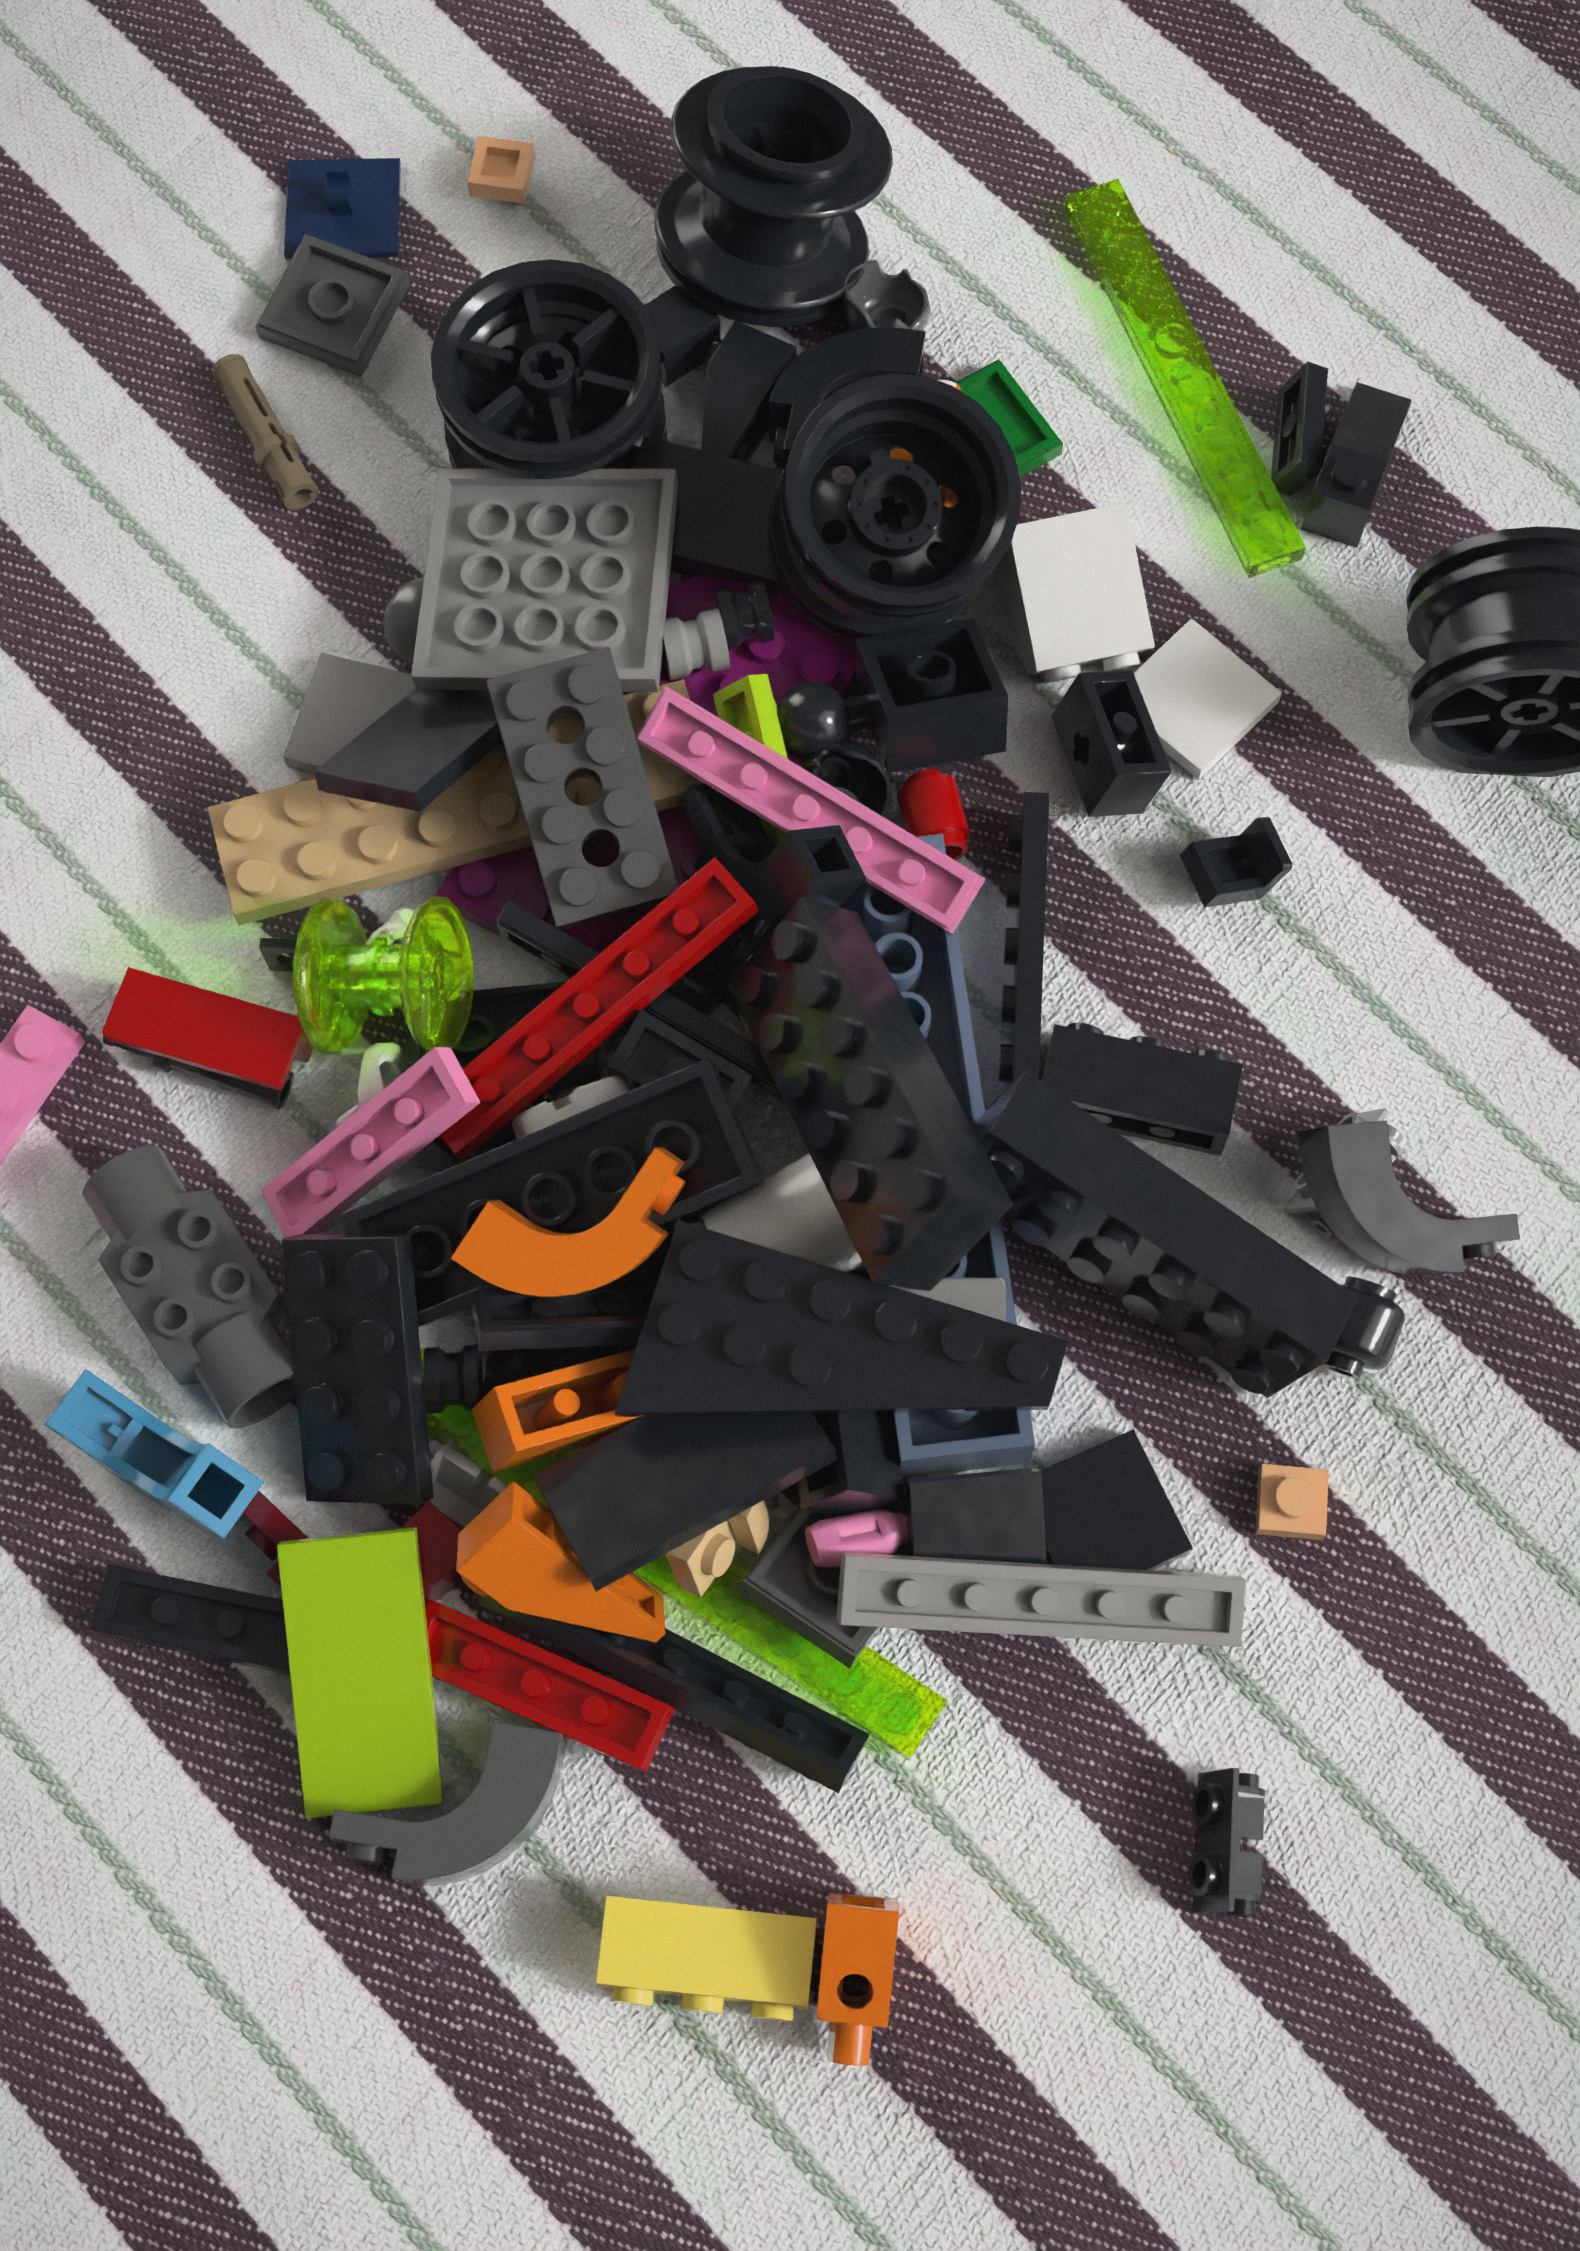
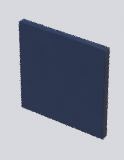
[284,158,401,259]

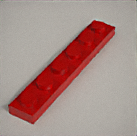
[439,857,760,1161]

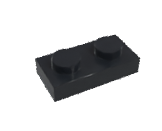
[1270,361,1331,497]

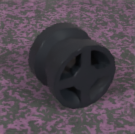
[715,581,775,650]
[423,1344,483,1414]

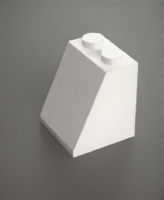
[996,502,1155,684]

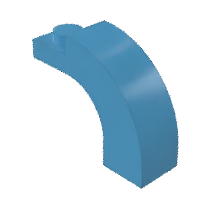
[44,1369,264,1539]

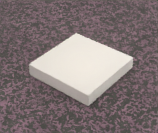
[1134,618,1282,780]

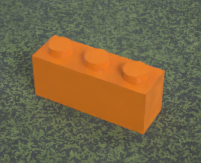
[471,1349,644,1473]

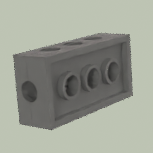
[486,647,678,931]

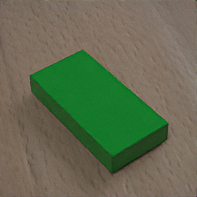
[956,359,1063,477]

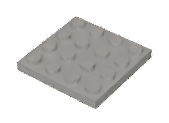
[411,468,679,692]

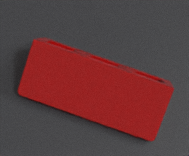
[102,967,316,1090]

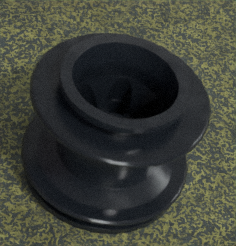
[654,66,893,327]

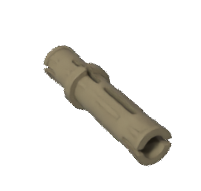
[211,354,319,510]

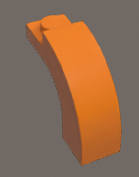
[451,1147,685,1297]

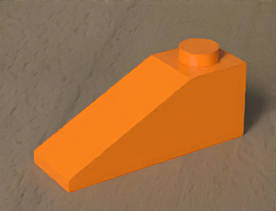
[456,1481,665,1642]

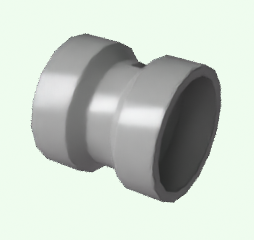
[662,609,730,681]

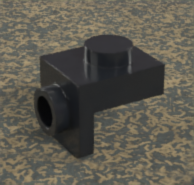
[1179,817,1292,908]

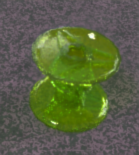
[293,896,474,1055]

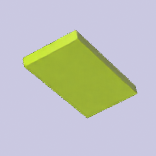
[277,1527,445,1819]

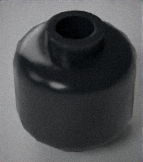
[1322,1276,1405,1379]

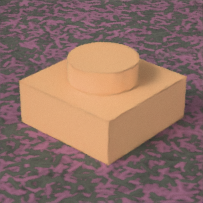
[467,136,535,204]
[1255,1464,1329,1541]

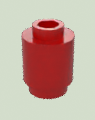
[896,769,970,860]

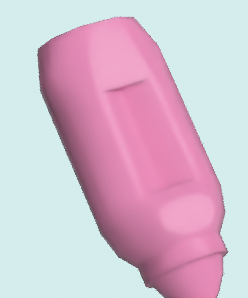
[805,1509,908,1568]

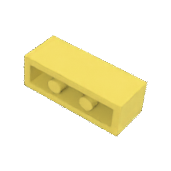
[596,1896,817,2021]

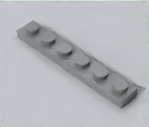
[836,1552,1246,1647]

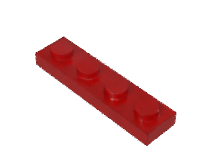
[425,1598,675,1773]

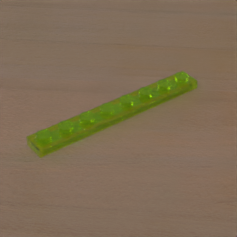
[1065,179,1306,578]

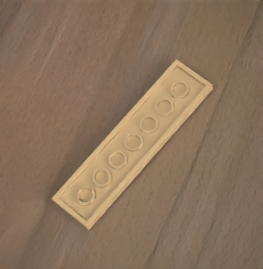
[207,679,705,926]

